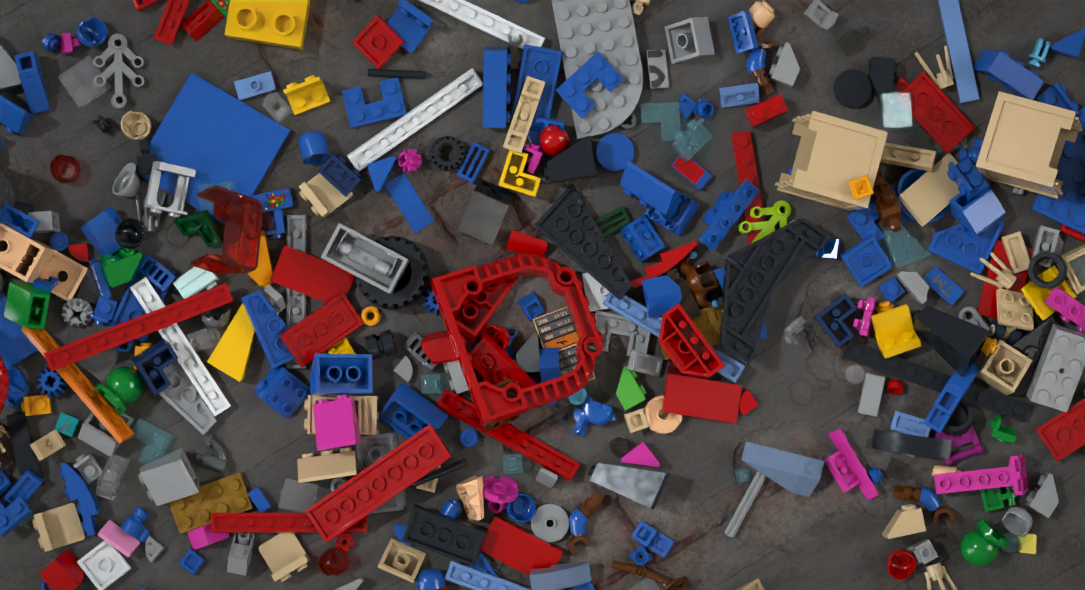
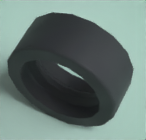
[1028,252,1067,289]
[942,399,974,436]

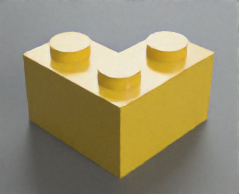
[498,150,541,198]

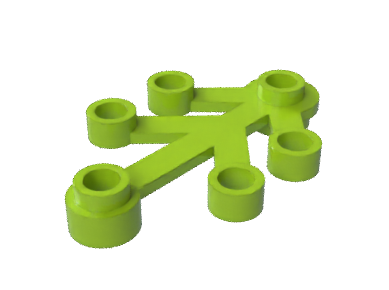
[738,200,791,243]

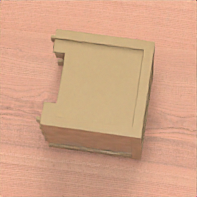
[976,91,1083,199]
[775,111,888,211]

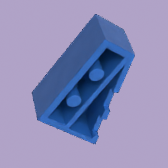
[973,49,1044,100]

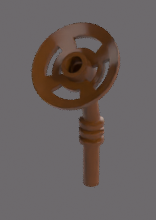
[611,560,689,590]

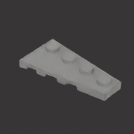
[159,360,217,435]

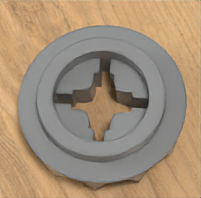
[61,298,93,328]

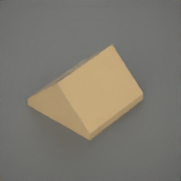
[378,538,426,583]

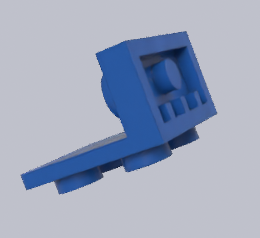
[387,0,434,53]

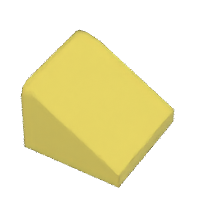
[1018,533,1037,554]

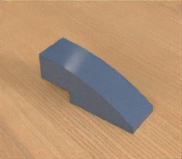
[529,562,592,590]

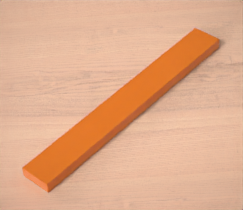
[21,327,135,444]

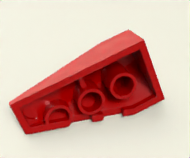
[454,277,518,344]

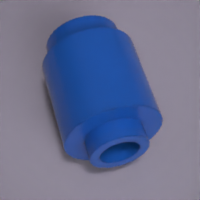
[439,498,463,519]

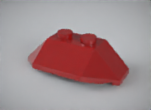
[658,303,725,377]

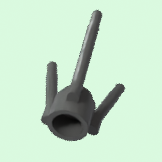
[134,193,167,231]

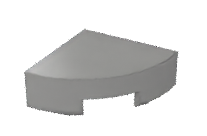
[394,356,413,382]
[145,535,165,563]

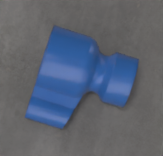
[959,139,984,166]
[120,506,150,543]

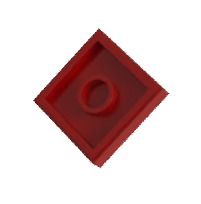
[352,15,405,69]

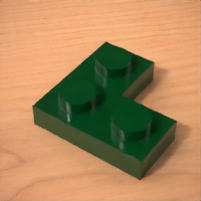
[174,210,226,247]

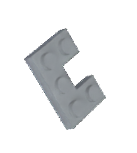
[589,311,650,356]

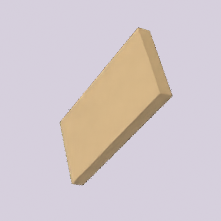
[897,153,960,227]

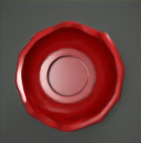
[539,125,570,156]
[480,324,510,351]
[887,549,916,580]

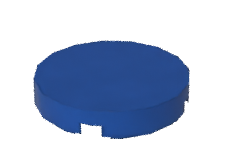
[596,133,634,171]

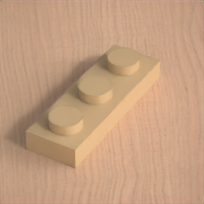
[880,142,936,172]

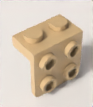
[298,173,353,218]
[33,503,85,552]
[259,533,310,582]

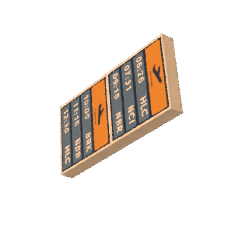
[533,307,595,380]

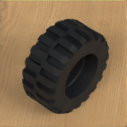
[356,236,430,310]

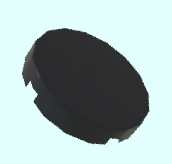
[833,69,872,108]

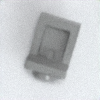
[804,0,839,30]

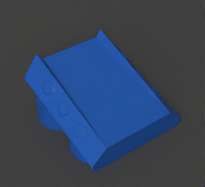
[645,183,699,236]
[80,206,123,256]

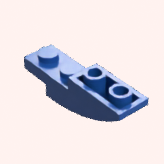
[923,364,981,434]
[60,462,101,536]

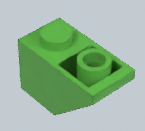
[616,366,647,411]

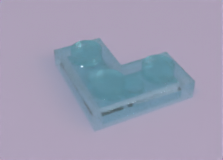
[641,102,681,142]
[132,418,174,465]

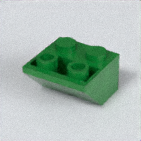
[98,248,142,288]
[4,281,50,330]

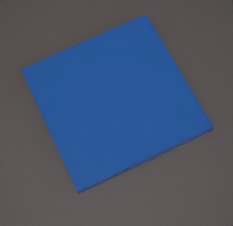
[136,72,291,230]

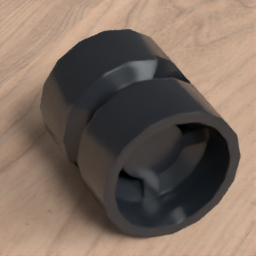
[364,329,397,360]

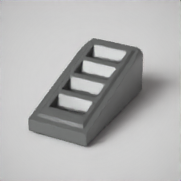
[403,332,437,371]

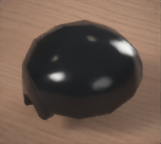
[115,217,144,249]

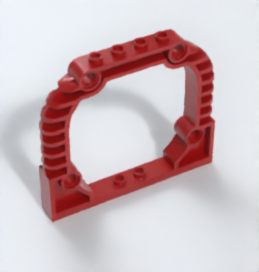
[430,253,603,427]

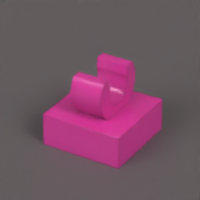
[59,32,81,55]

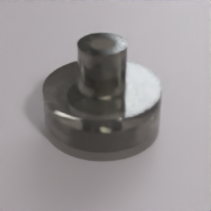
[609,437,630,458]

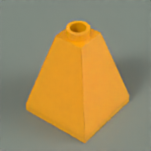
[229,230,274,288]

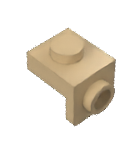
[30,430,65,461]

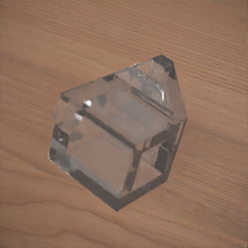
[95,454,130,501]

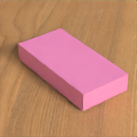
[97,520,140,557]

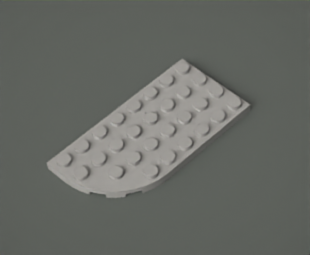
[552,0,643,139]

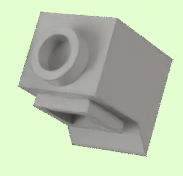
[907,538,939,565]

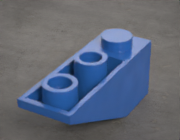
[14,51,51,114]

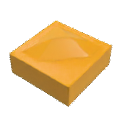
[848,175,874,200]

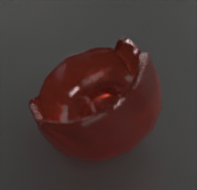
[50,154,81,184]
[318,547,350,576]

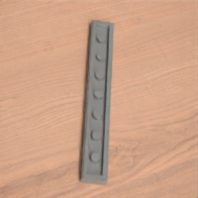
[286,215,307,368]

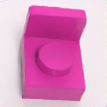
[524,142,544,174]

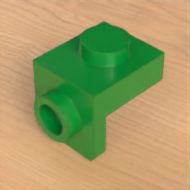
[989,413,1016,443]

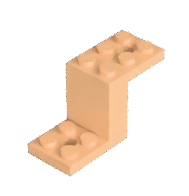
[0,222,90,301]

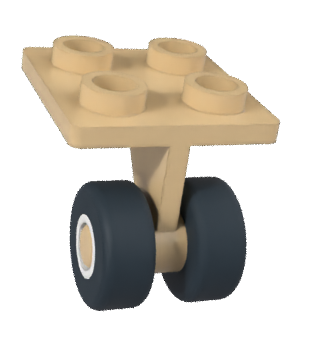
[988,288,1034,345]

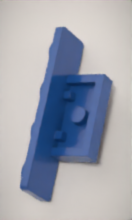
[699,180,760,251]

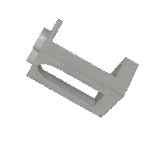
[144,161,196,218]

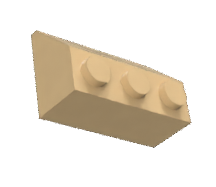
[297,447,359,483]

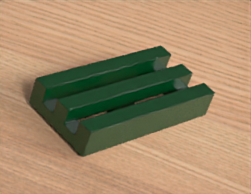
[594,206,631,237]

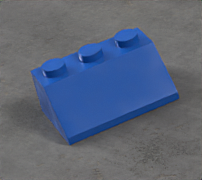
[0,95,34,135]
[620,161,683,219]
[310,354,373,396]
[379,382,449,439]

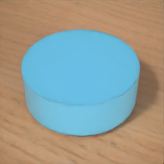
[568,388,587,405]

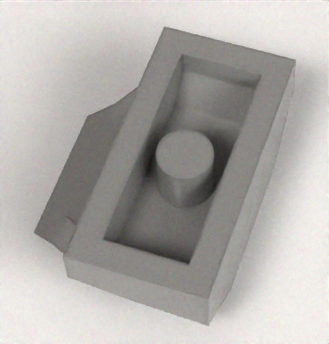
[1031,226,1064,268]
[895,271,929,305]

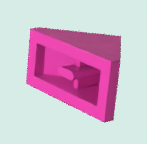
[620,441,660,467]
[187,524,230,550]

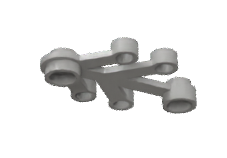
[93,34,144,109]

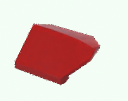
[421,330,458,364]
[38,549,84,590]

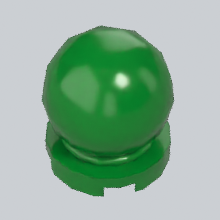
[94,366,144,416]
[960,517,1010,567]

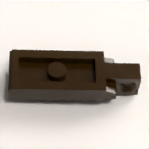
[667,269,702,320]

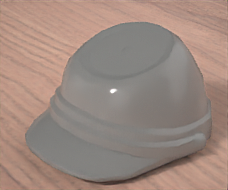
[112,162,140,197]

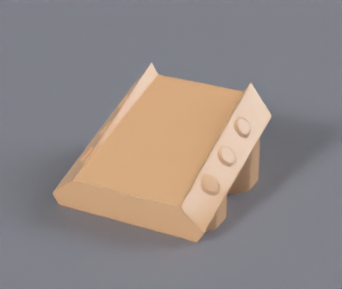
[456,476,484,521]

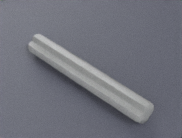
[725,471,767,538]

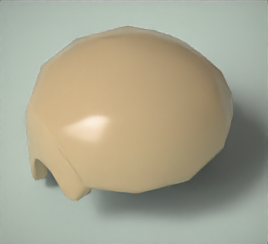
[120,111,152,140]

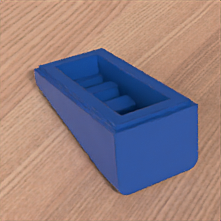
[136,253,178,292]

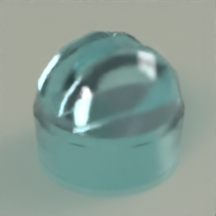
[735,468,750,484]

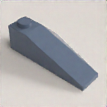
[741,442,824,497]

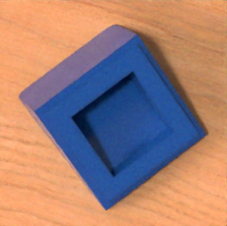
[518,292,545,321]

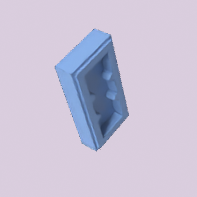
[234,71,277,101]
[890,411,931,437]

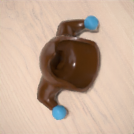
[678,251,719,308]

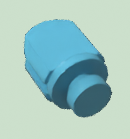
[1029,38,1051,69]

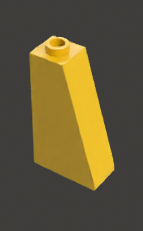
[207,303,256,382]

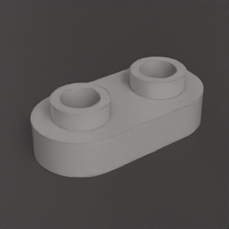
[959,306,991,338]

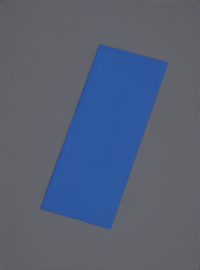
[385,173,434,233]

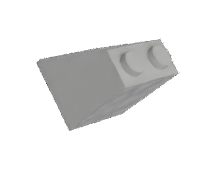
[138,448,199,506]

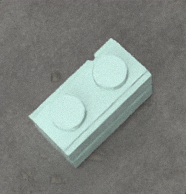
[173,260,219,299]

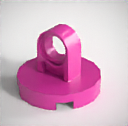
[483,476,519,513]

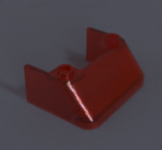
[190,185,263,274]

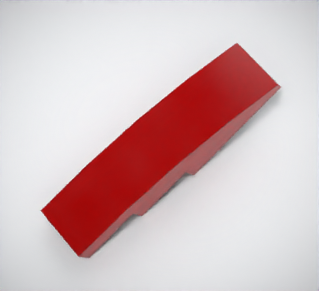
[630,241,697,290]

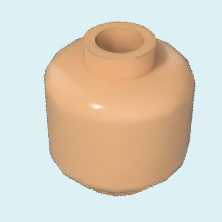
[749,0,775,29]

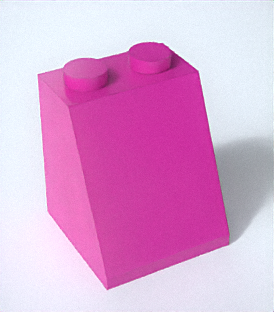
[313,394,362,451]

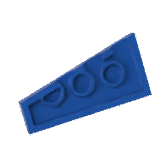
[241,290,295,369]

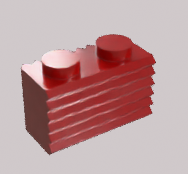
[744,94,788,128]

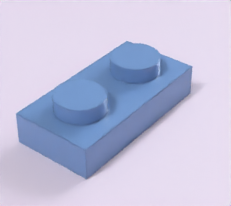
[719,83,759,108]

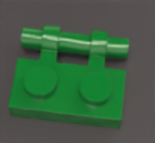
[979,486,1017,512]

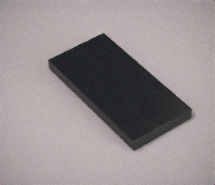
[402,504,487,567]

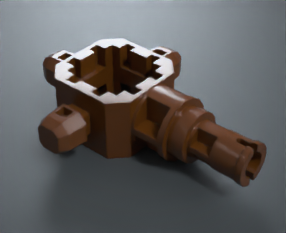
[873,167,903,232]

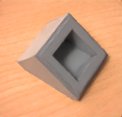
[535,467,558,488]

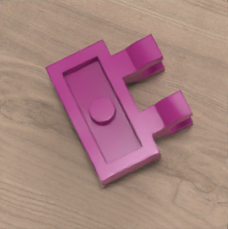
[853,297,877,337]

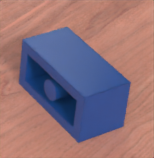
[248,486,272,513]

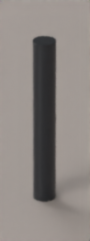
[368,69,426,79]
[413,459,468,487]

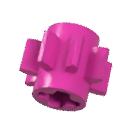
[398,149,422,173]

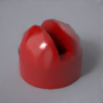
[887,379,903,395]

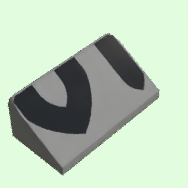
[646,50,670,90]

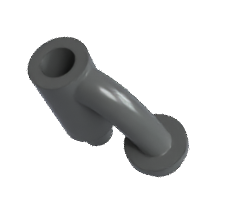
[195,434,228,472]

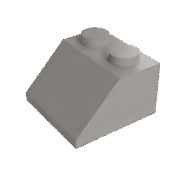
[665,17,715,64]
[78,407,134,457]

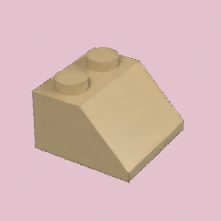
[976,340,1032,396]
[882,504,926,539]

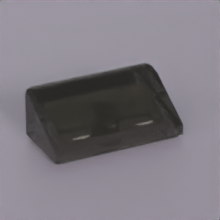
[77,264,100,305]

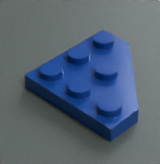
[927,220,1004,275]

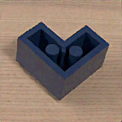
[813,293,858,348]
[131,338,179,395]

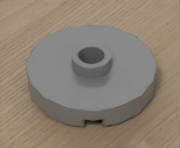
[531,504,569,542]

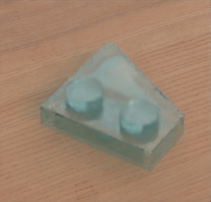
[882,225,930,268]

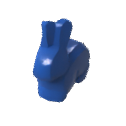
[573,396,617,436]

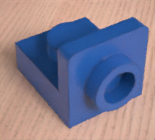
[266,210,287,239]
[90,296,119,326]

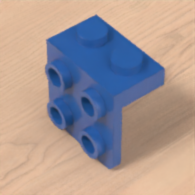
[254,365,310,418]

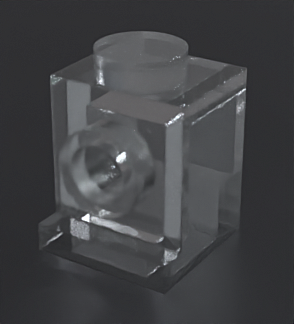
[262,92,293,123]

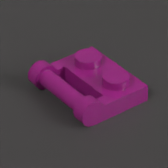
[934,423,983,466]

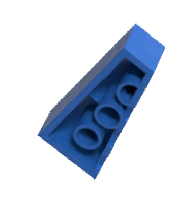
[483,46,511,128]

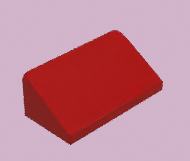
[181,0,224,42]
[506,230,548,256]

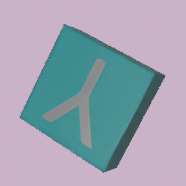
[54,412,80,437]

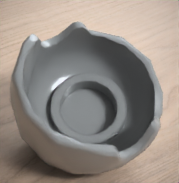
[1002,506,1033,536]

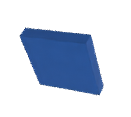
[840,234,893,287]

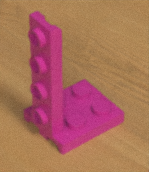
[934,453,1029,495]

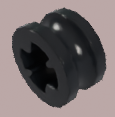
[93,115,112,134]

